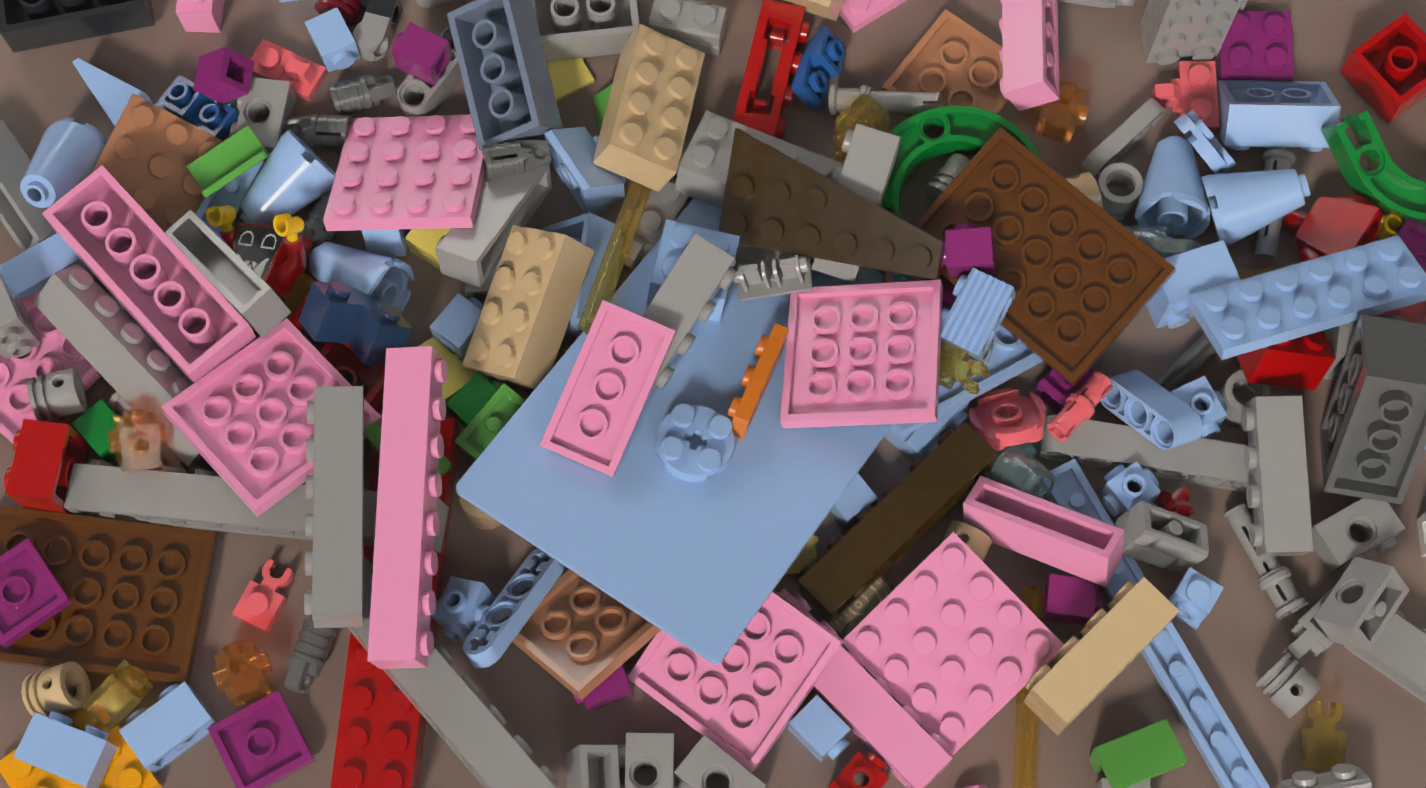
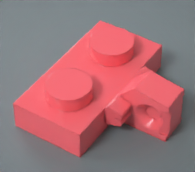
[1151,61,1220,133]

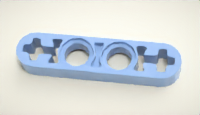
[463,548,564,668]

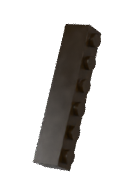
[798,422,997,623]

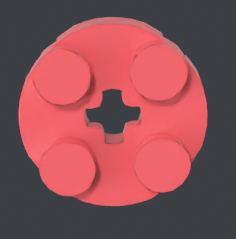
[969,388,1046,451]

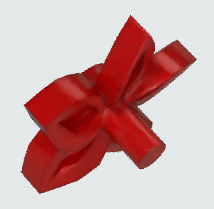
[1159,486,1195,517]

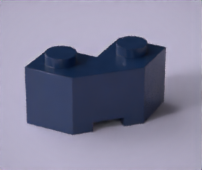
[298,280,412,366]

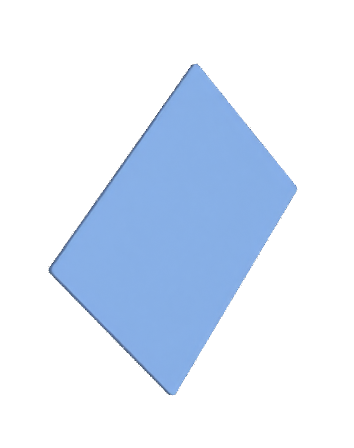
[456,198,891,664]

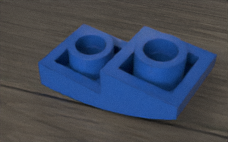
[791,26,846,111]
[157,75,239,141]

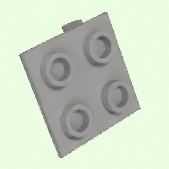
[733,244,813,302]

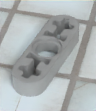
[1080,98,1166,180]

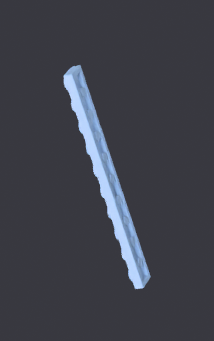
[1039,458,1270,788]

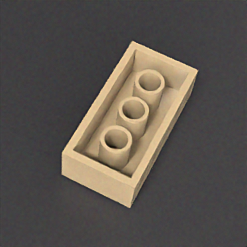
[592,24,705,192]
[462,225,594,390]
[1023,577,1179,736]

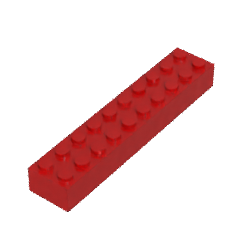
[330,413,460,788]

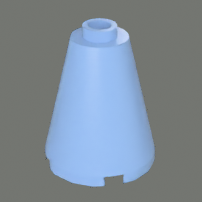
[20,118,107,208]
[240,130,336,227]
[1135,136,1211,241]
[1201,169,1310,246]
[309,242,414,312]

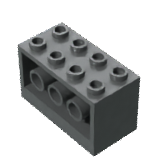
[1320,314,1426,504]

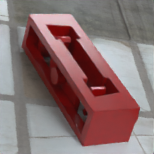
[733,0,810,140]

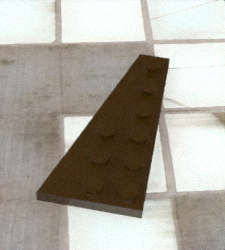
[718,128,946,280]

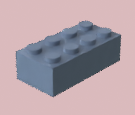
[447,0,563,151]

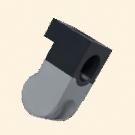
[353,0,403,61]

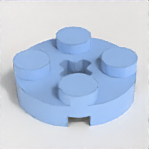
[1173,109,1236,174]
[655,403,735,482]

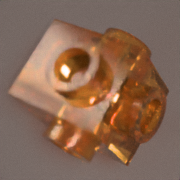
[1034,81,1089,144]
[107,409,167,472]
[212,640,274,706]

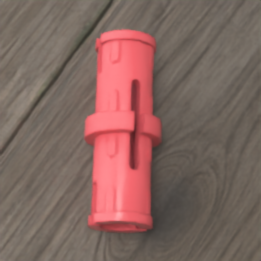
[1047,371,1113,442]

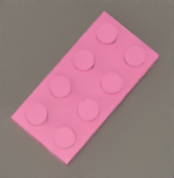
[540,300,676,477]

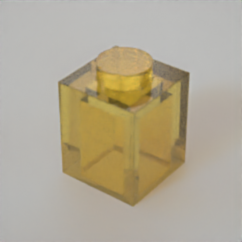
[81,659,153,731]

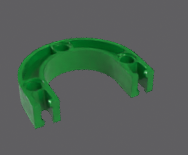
[879,106,1042,273]
[1321,110,1426,221]

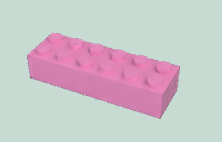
[42,165,257,384]

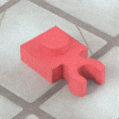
[232,559,294,634]

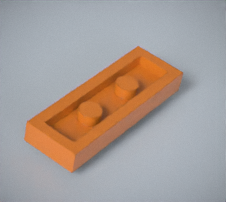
[727,323,789,440]

